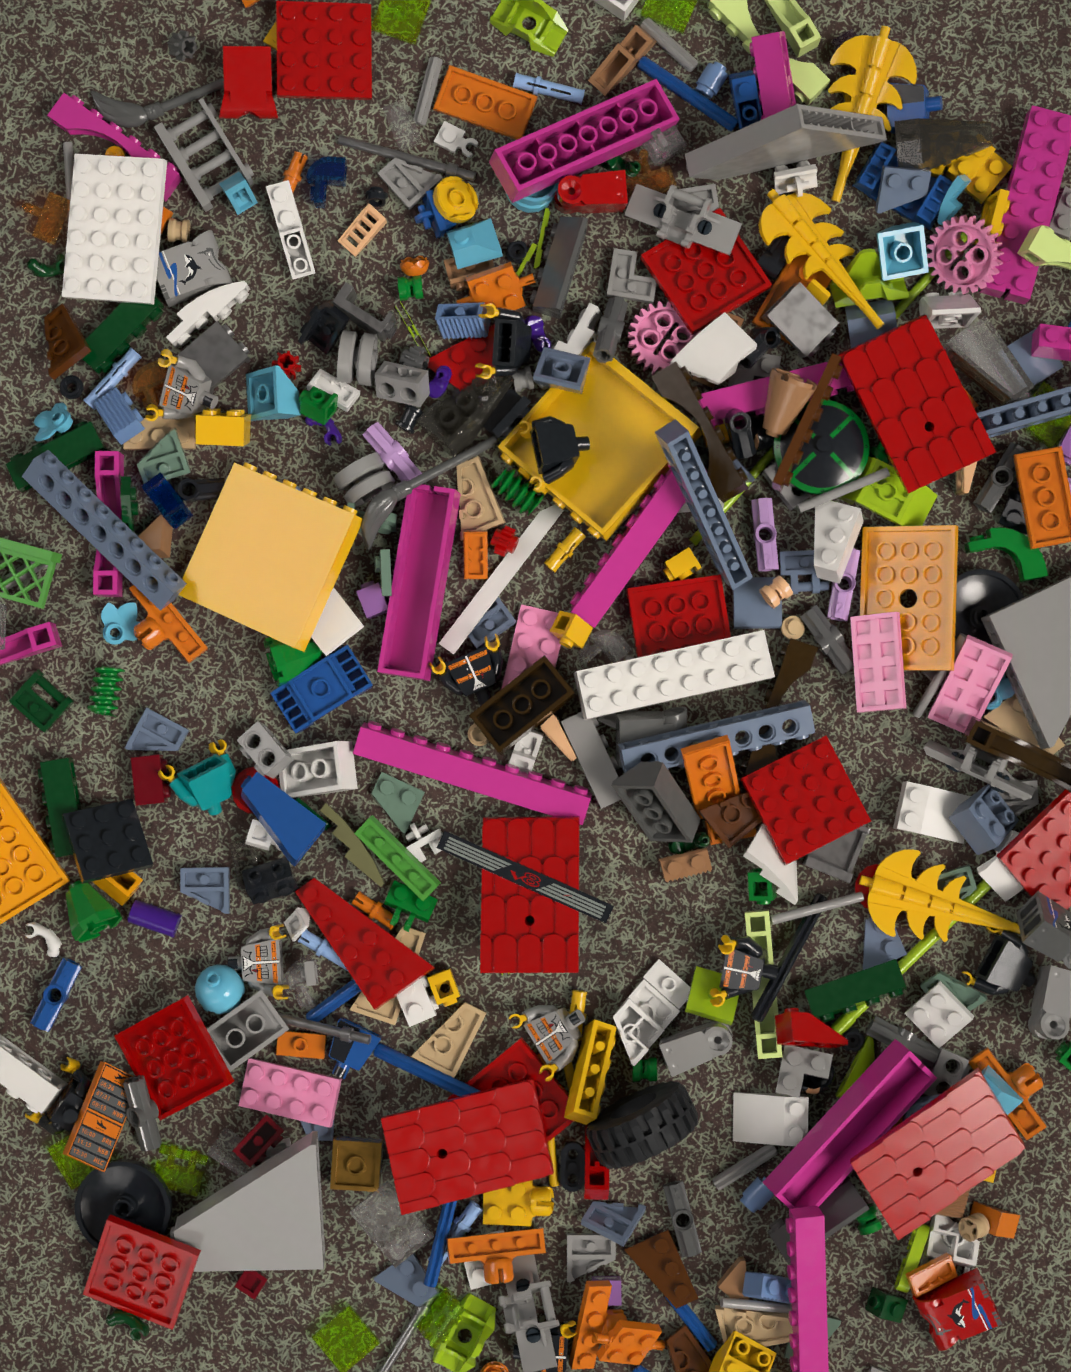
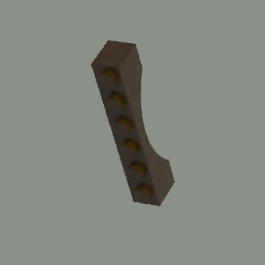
[651,362,748,503]
[740,638,818,776]
[962,716,1071,791]

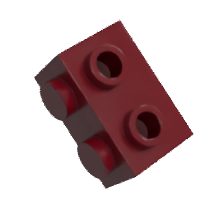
[131,755,171,806]
[232,1114,284,1167]

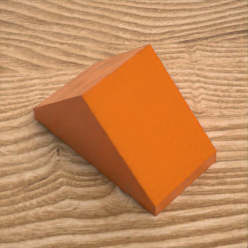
[969,1201,1020,1239]

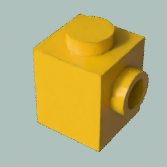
[550,611,593,649]

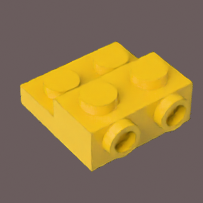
[945,134,1012,204]

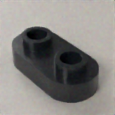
[560,1142,585,1192]

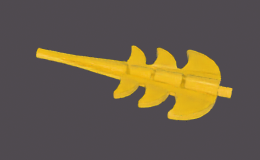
[828,26,917,203]
[758,189,884,329]
[859,849,1020,942]

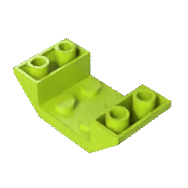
[838,456,938,526]

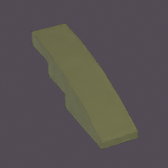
[319,803,385,887]

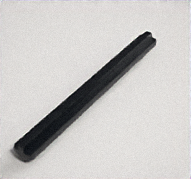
[751,893,828,1023]

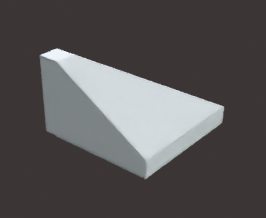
[284,907,310,941]

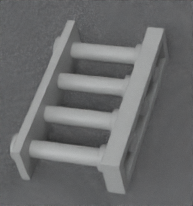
[154,98,254,212]

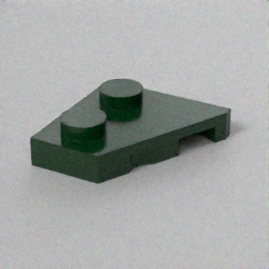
[120,476,139,532]

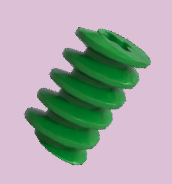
[490,468,544,516]
[87,666,125,717]

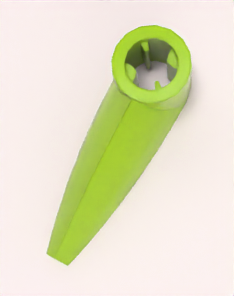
[836,1035,875,1098]

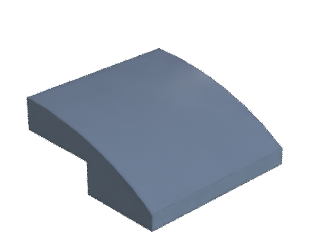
[1000,329,1064,391]
[733,577,782,629]

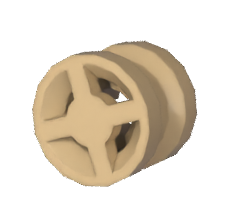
[167,218,191,243]
[958,1213,990,1242]

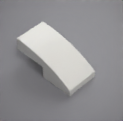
[509,730,544,774]

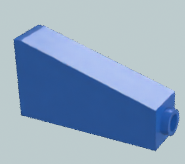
[241,772,326,866]

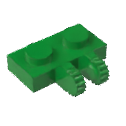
[384,880,438,932]

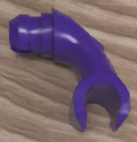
[524,315,551,353]
[429,365,452,398]
[305,417,342,446]

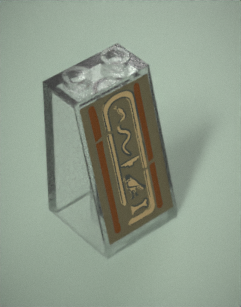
[942,315,1035,406]

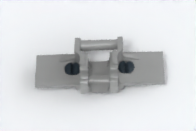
[624,184,742,256]
[923,740,1035,800]
[498,1254,560,1372]

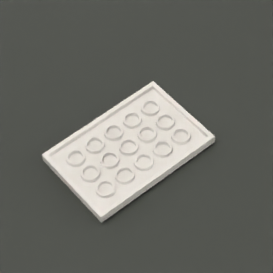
[62,154,167,305]

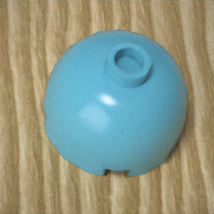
[195,965,245,1015]

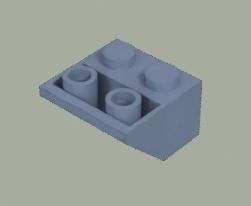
[949,784,1019,855]

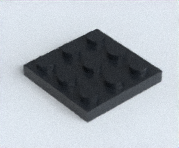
[62,798,153,884]

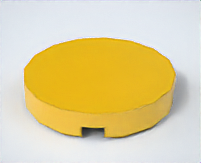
[433,176,479,223]

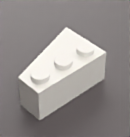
[814,501,863,584]

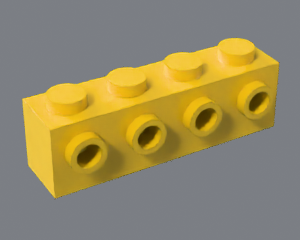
[564,1019,617,1125]

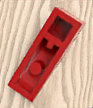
[775,1008,848,1049]
[584,1124,609,1200]

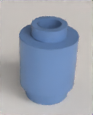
[695,62,728,99]
[740,1176,774,1213]

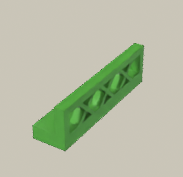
[354,815,441,901]

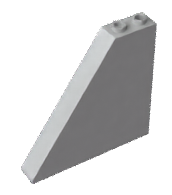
[685,104,887,180]
[981,575,1071,749]
[170,1131,325,1272]

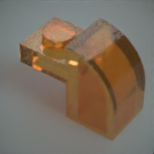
[132,360,168,415]

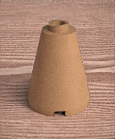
[763,368,817,438]

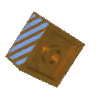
[330,1136,384,1192]

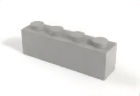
[561,712,621,809]

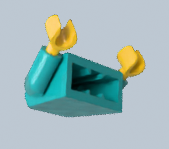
[158,739,236,815]

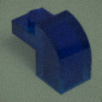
[306,156,347,208]
[141,472,194,530]

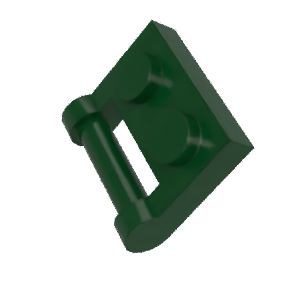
[9,669,74,733]

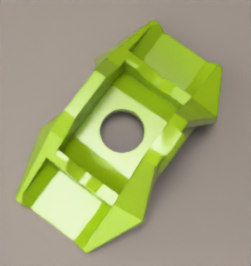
[490,0,568,57]
[829,249,909,308]
[432,1293,496,1372]

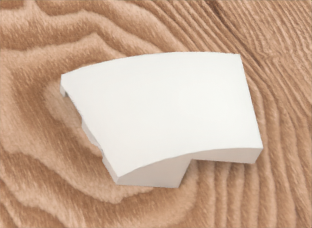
[670,313,757,385]
[743,823,798,905]
[977,830,1023,902]
[613,979,680,1066]
[920,1215,980,1274]

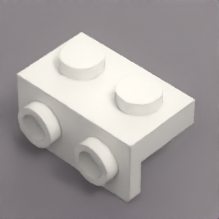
[397,975,439,1027]

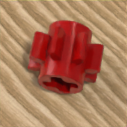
[272,350,301,380]
[490,525,519,557]

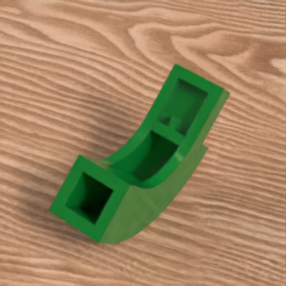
[964,528,1048,582]

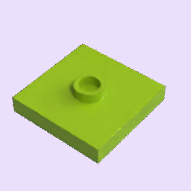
[685,966,739,1025]

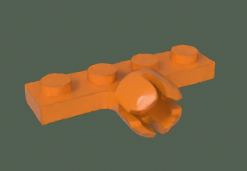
[129,585,208,664]
[968,1047,1047,1140]
[446,1228,546,1284]
[568,1280,627,1370]

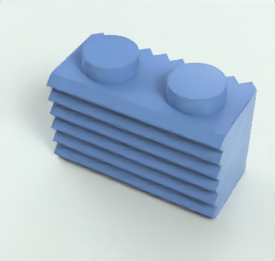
[435,302,491,339]
[93,387,145,445]
[743,1271,792,1304]

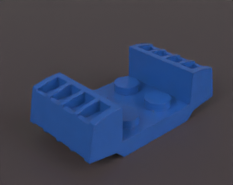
[852,142,953,230]
[270,645,373,734]

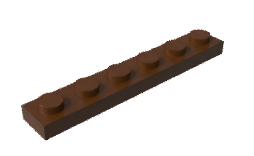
[772,353,843,492]

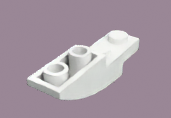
[266,180,315,279]
[166,281,250,348]
[538,303,602,390]

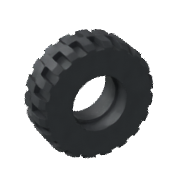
[586,1081,698,1169]

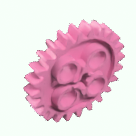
[927,214,1004,294]
[627,301,701,375]

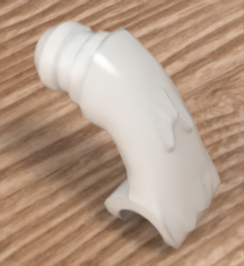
[25,921,62,957]

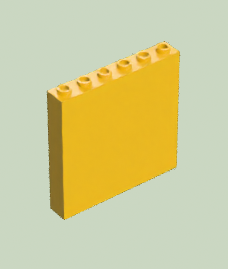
[498,341,702,541]
[179,462,363,652]

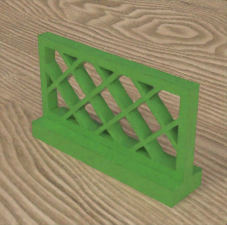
[0,538,62,609]

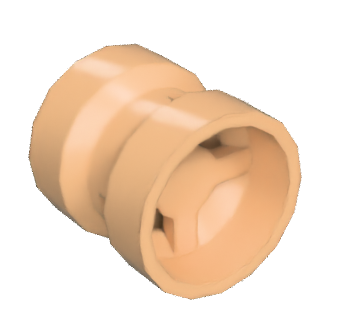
[759,575,793,609]

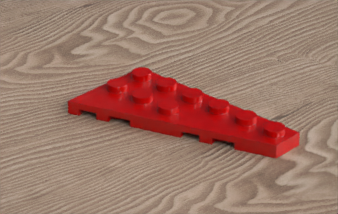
[295,878,435,1010]

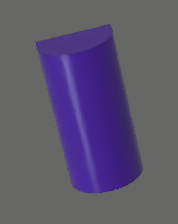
[128,899,182,938]

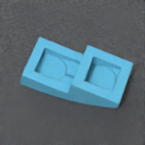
[938,174,972,225]

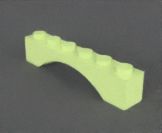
[708,0,830,106]
[765,0,821,58]
[1018,225,1071,270]
[745,910,782,1059]

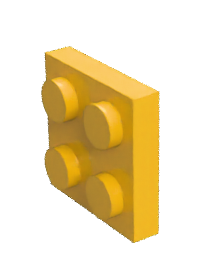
[973,189,1010,245]

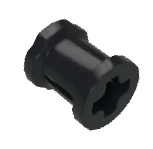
[395,404,424,434]

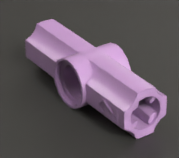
[362,422,422,481]
[751,498,779,572]
[827,548,860,622]

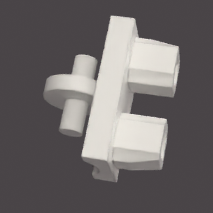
[774,160,818,197]
[405,823,443,862]

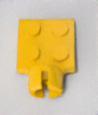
[483,1180,554,1226]

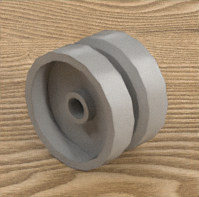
[337,330,378,386]
[333,453,395,508]

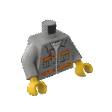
[145,349,218,421]
[228,924,289,1000]
[508,1005,585,1081]

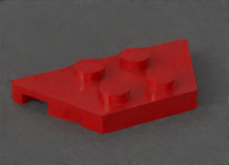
[427,324,499,394]

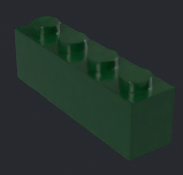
[82,297,164,374]
[5,421,107,493]
[38,757,81,857]
[804,959,907,1022]

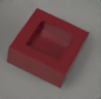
[234,1271,269,1300]

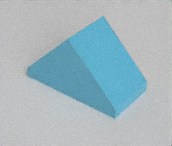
[219,172,258,215]

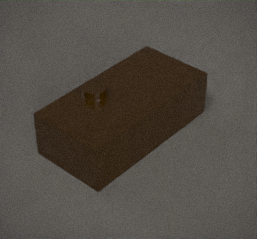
[469,655,576,755]

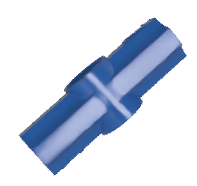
[30,957,83,1032]

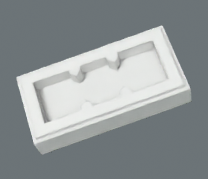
[307,369,360,412]
[643,959,690,1009]

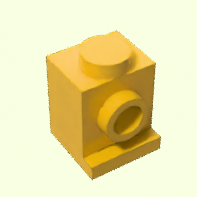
[663,548,702,582]
[427,968,461,1007]

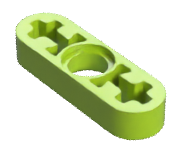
[894,1224,930,1293]

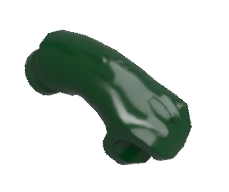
[601,156,641,177]
[27,253,65,277]
[668,832,710,854]
[106,1309,150,1341]

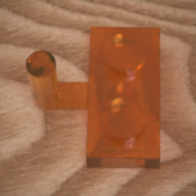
[626,149,677,199]
[21,191,70,245]

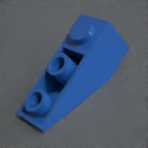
[728,70,762,130]

